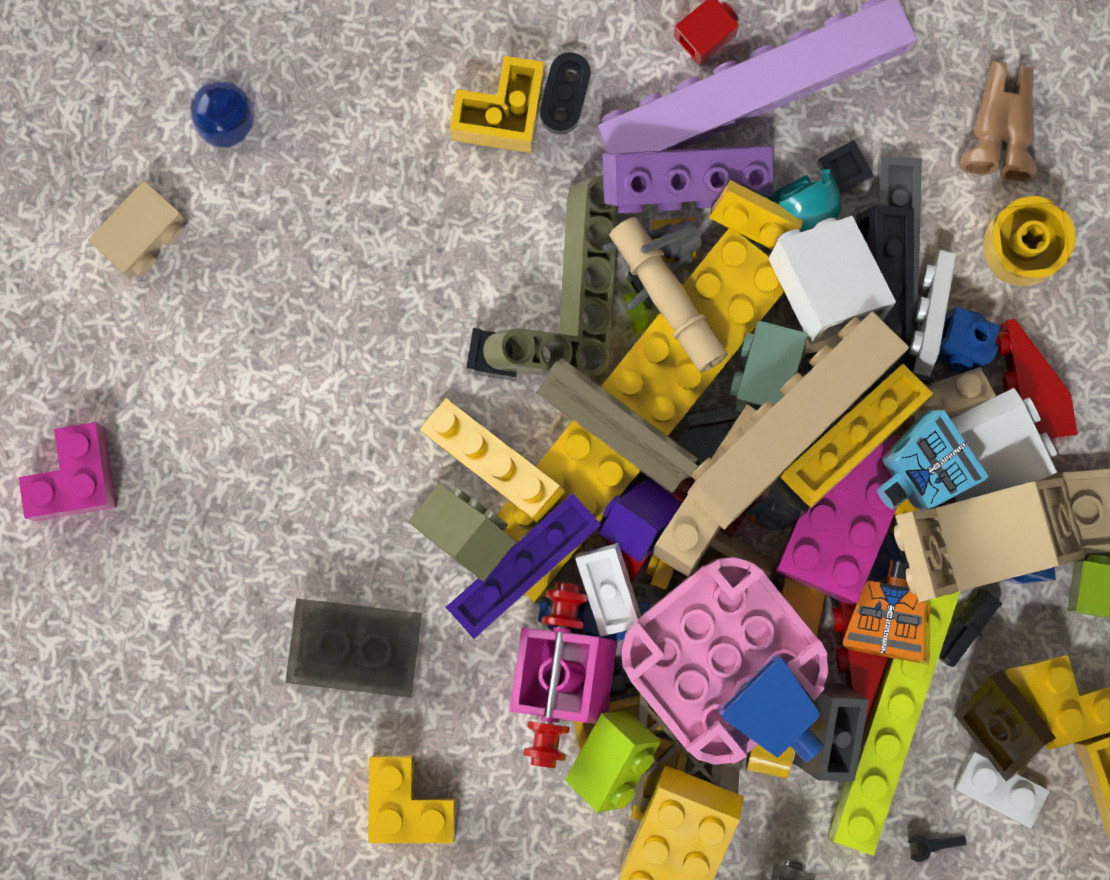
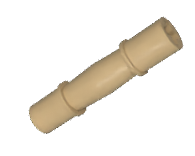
[609,217,728,373]

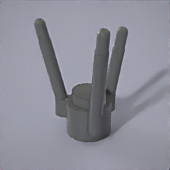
[602,219,702,310]

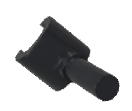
[908,835,966,862]

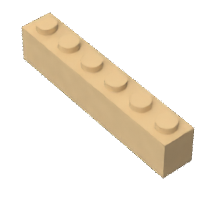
[687,311,909,530]

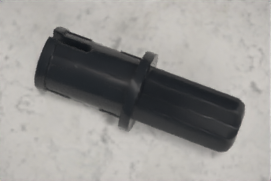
[939,588,1003,667]

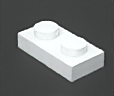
[575,543,641,637]
[954,752,1049,828]

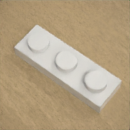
[909,250,956,377]

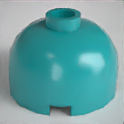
[767,169,841,232]

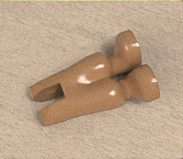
[959,61,1037,182]

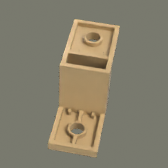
[894,477,1085,602]

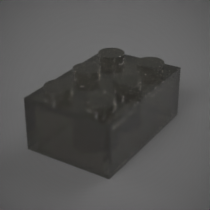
[285,598,425,698]

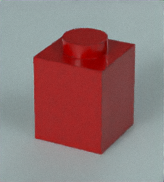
[673,0,739,66]

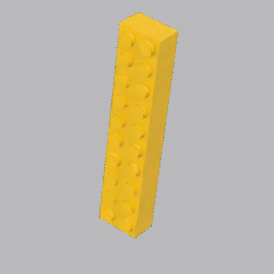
[497,228,785,603]

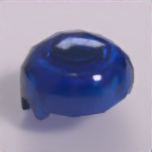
[190,81,254,148]

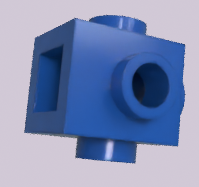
[937,306,1000,373]

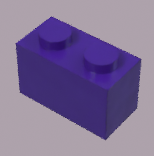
[599,477,686,562]

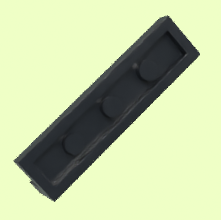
[856,205,914,371]

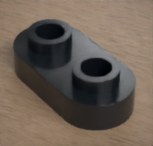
[540,52,590,135]

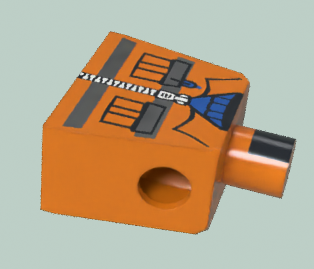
[843,560,931,665]

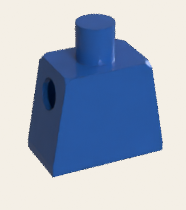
[717,654,825,762]

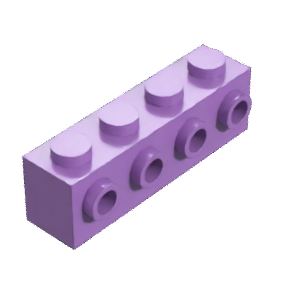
[602,146,773,213]

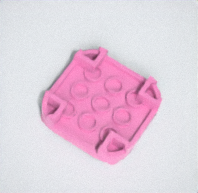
[620,556,828,765]

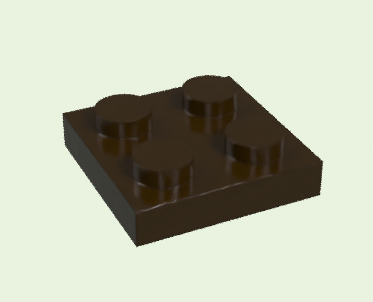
[954,669,1056,782]

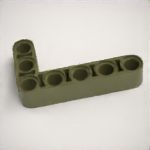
[483,175,618,377]

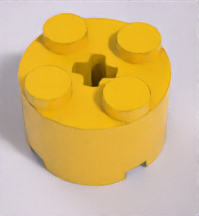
[983,196,1076,287]

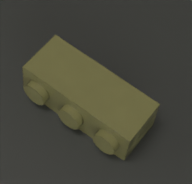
[408,484,516,582]

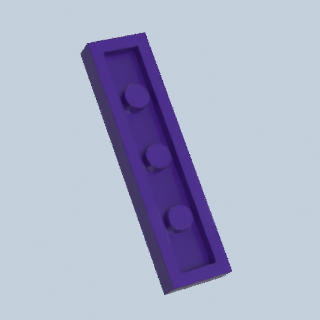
[446,493,601,639]

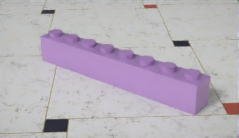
[597,0,917,153]

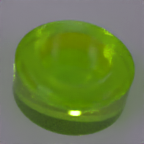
[621,291,650,335]

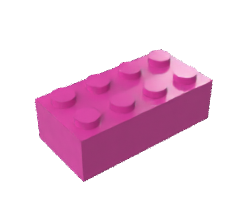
[774,413,901,605]

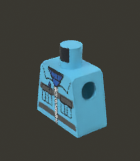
[877,410,989,510]

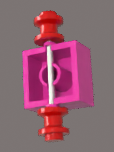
[509,582,618,768]

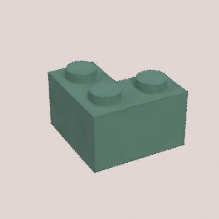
[730,321,808,412]

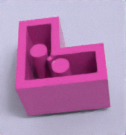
[18,422,117,522]

